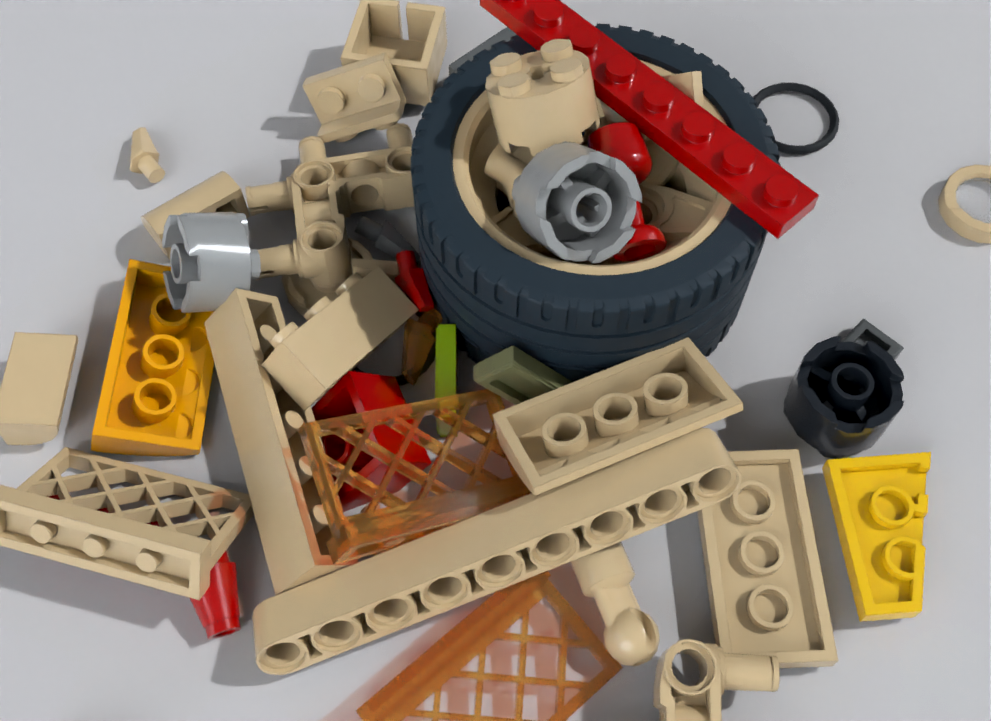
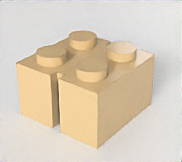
[340,0,447,106]

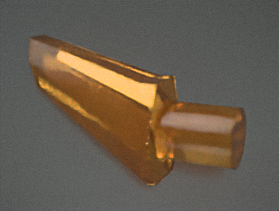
[401,308,443,386]

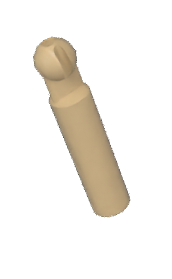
[571,542,660,666]

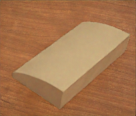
[492,337,743,496]

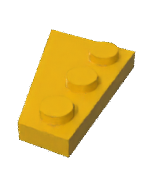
[822,452,931,622]

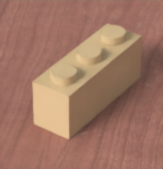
[262,266,419,411]

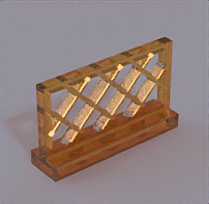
[298,389,532,565]
[356,571,623,721]

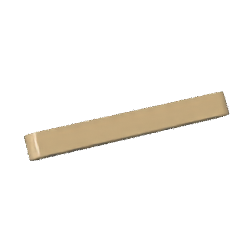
[252,428,742,675]

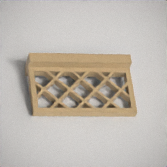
[0,447,254,600]

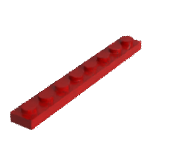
[480,0,819,239]

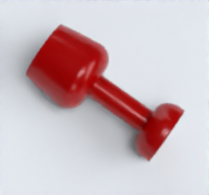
[588,122,666,261]

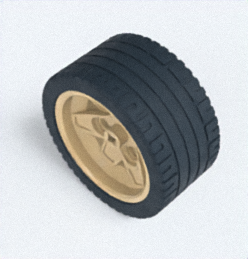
[411,23,781,382]

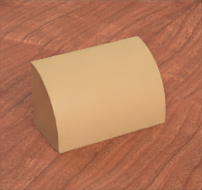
[141,171,250,260]
[0,332,78,445]

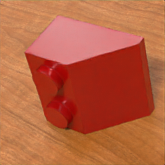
[312,371,431,512]

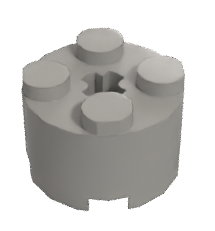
[511,141,642,263]
[162,212,261,313]

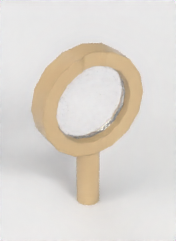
[938,165,991,244]

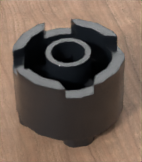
[783,336,904,459]

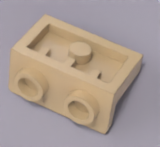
[302,52,406,143]

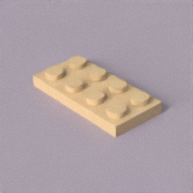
[697,449,838,668]

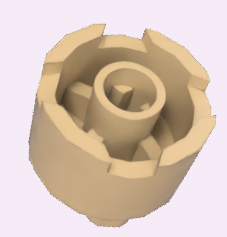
[485,39,600,156]

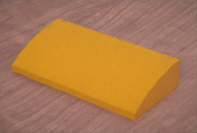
[91,259,214,456]

